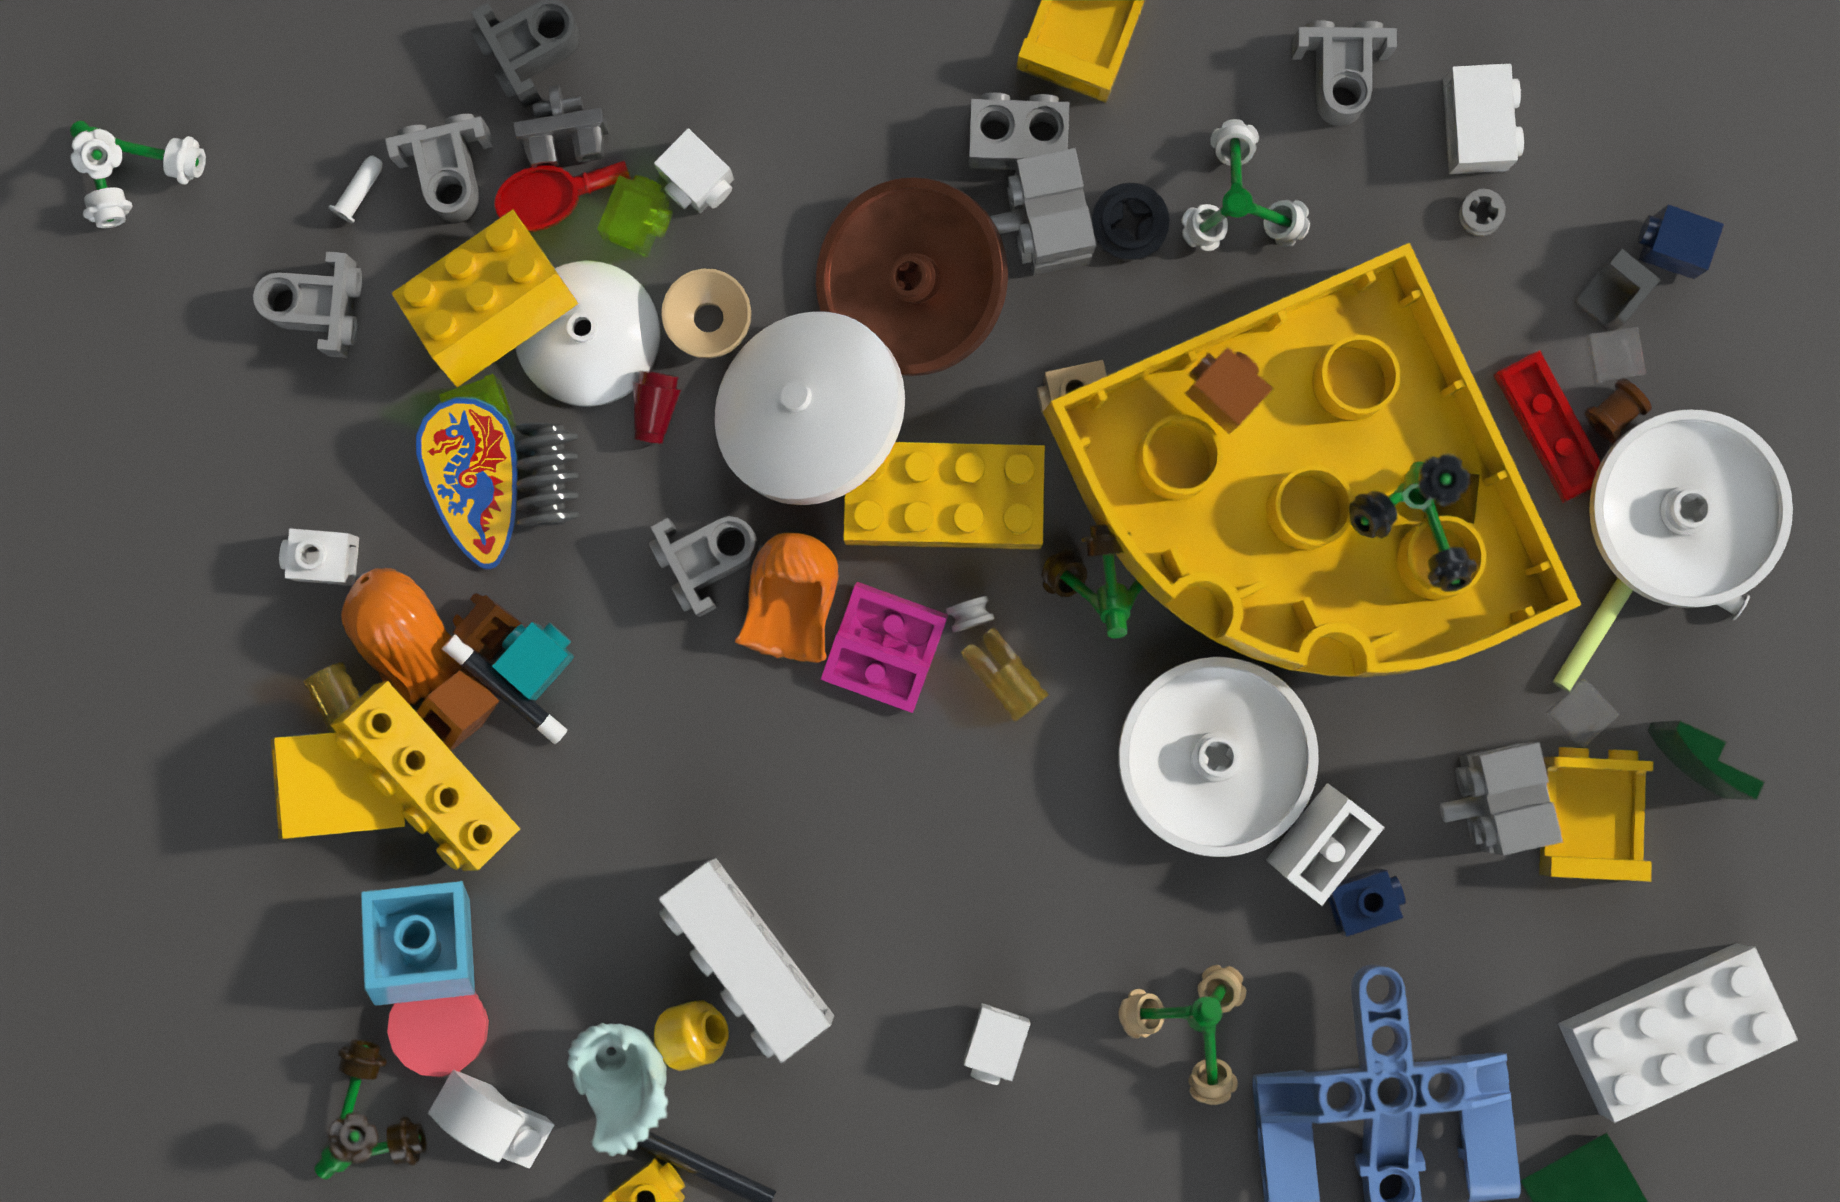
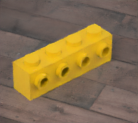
[331,681,520,871]

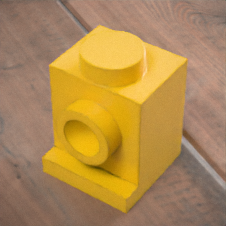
[602,1157,685,1202]

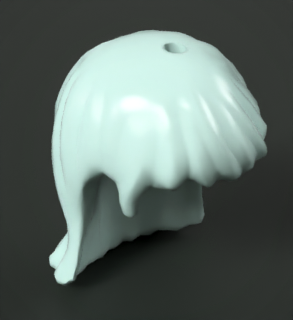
[567,1023,668,1156]

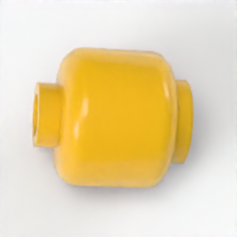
[654,1000,729,1071]

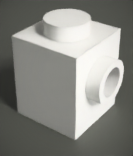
[654,128,734,214]
[279,529,359,586]
[963,1003,1031,1085]

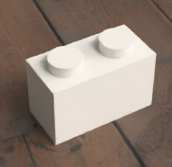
[1443,64,1524,174]
[1266,783,1385,905]

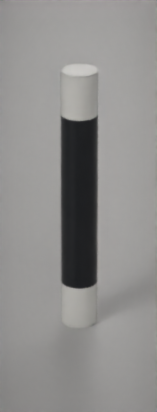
[442,634,568,744]

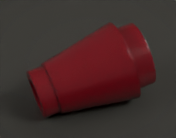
[633,370,681,444]

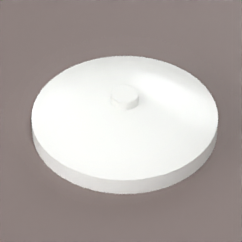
[715,312,905,505]
[1589,409,1793,608]
[1118,657,1319,857]

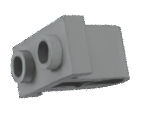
[1292,20,1397,126]
[385,114,493,223]
[253,252,362,358]
[648,516,758,617]

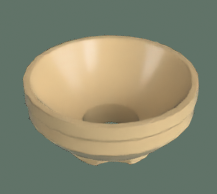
[662,269,751,358]

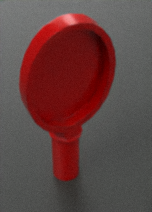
[495,160,631,231]

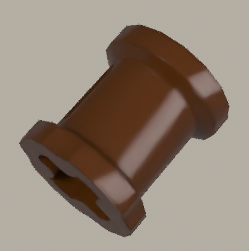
[1584,378,1652,443]

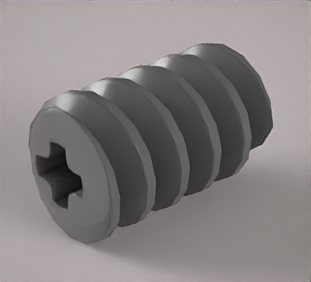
[516,423,579,526]

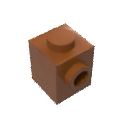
[1184,347,1273,434]
[416,668,499,751]

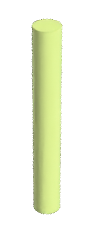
[1553,578,1633,692]

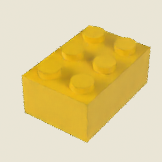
[391,210,579,387]

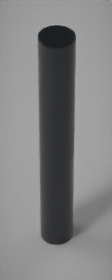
[636,1132,776,1202]

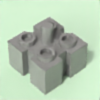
[990,148,1096,276]
[1439,742,1563,855]

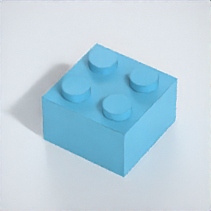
[361,881,475,1006]

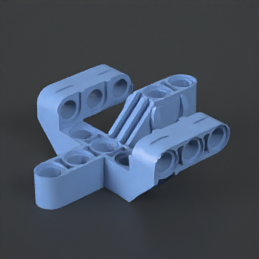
[1252,965,1520,1202]

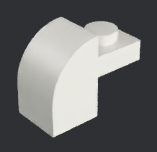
[428,1070,555,1169]

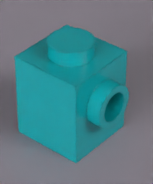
[492,622,575,701]

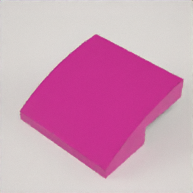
[821,582,949,713]

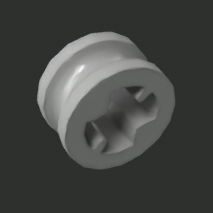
[1459,189,1506,237]
[946,596,995,633]

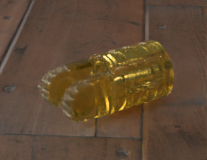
[961,628,1049,722]
[303,662,360,733]

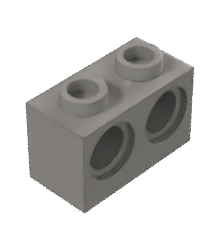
[969,93,1069,170]

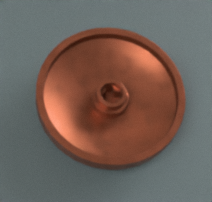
[816,177,1008,376]

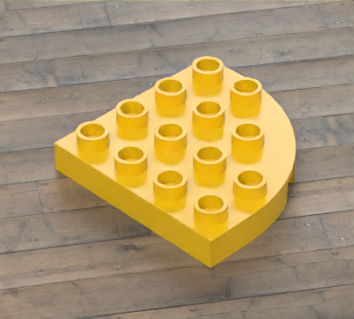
[1043,243,1582,677]

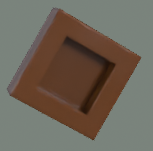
[453,593,522,661]

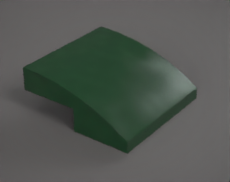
[1648,721,1765,800]
[1520,1133,1648,1202]

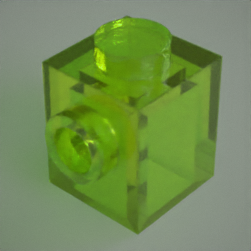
[597,175,673,257]

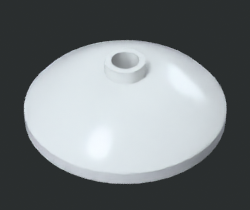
[516,261,660,407]

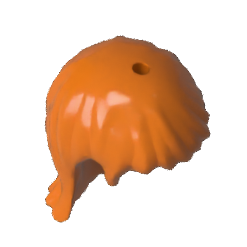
[735,533,839,663]
[341,568,463,705]

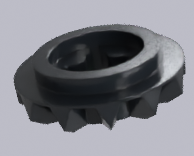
[1092,183,1170,261]

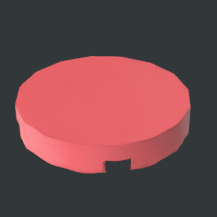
[387,992,489,1077]

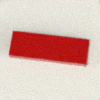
[1494,350,1601,503]

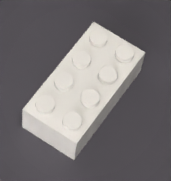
[659,858,834,1063]
[1558,943,1798,1123]

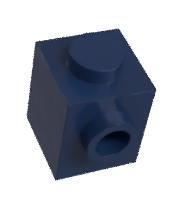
[1638,204,1724,279]
[1327,868,1406,937]

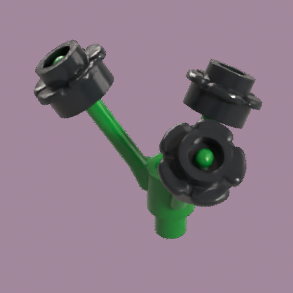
[1349,454,1477,592]

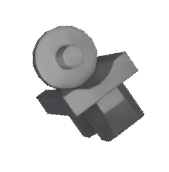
[514,85,609,168]

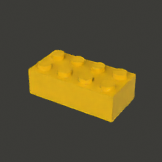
[844,442,1045,549]

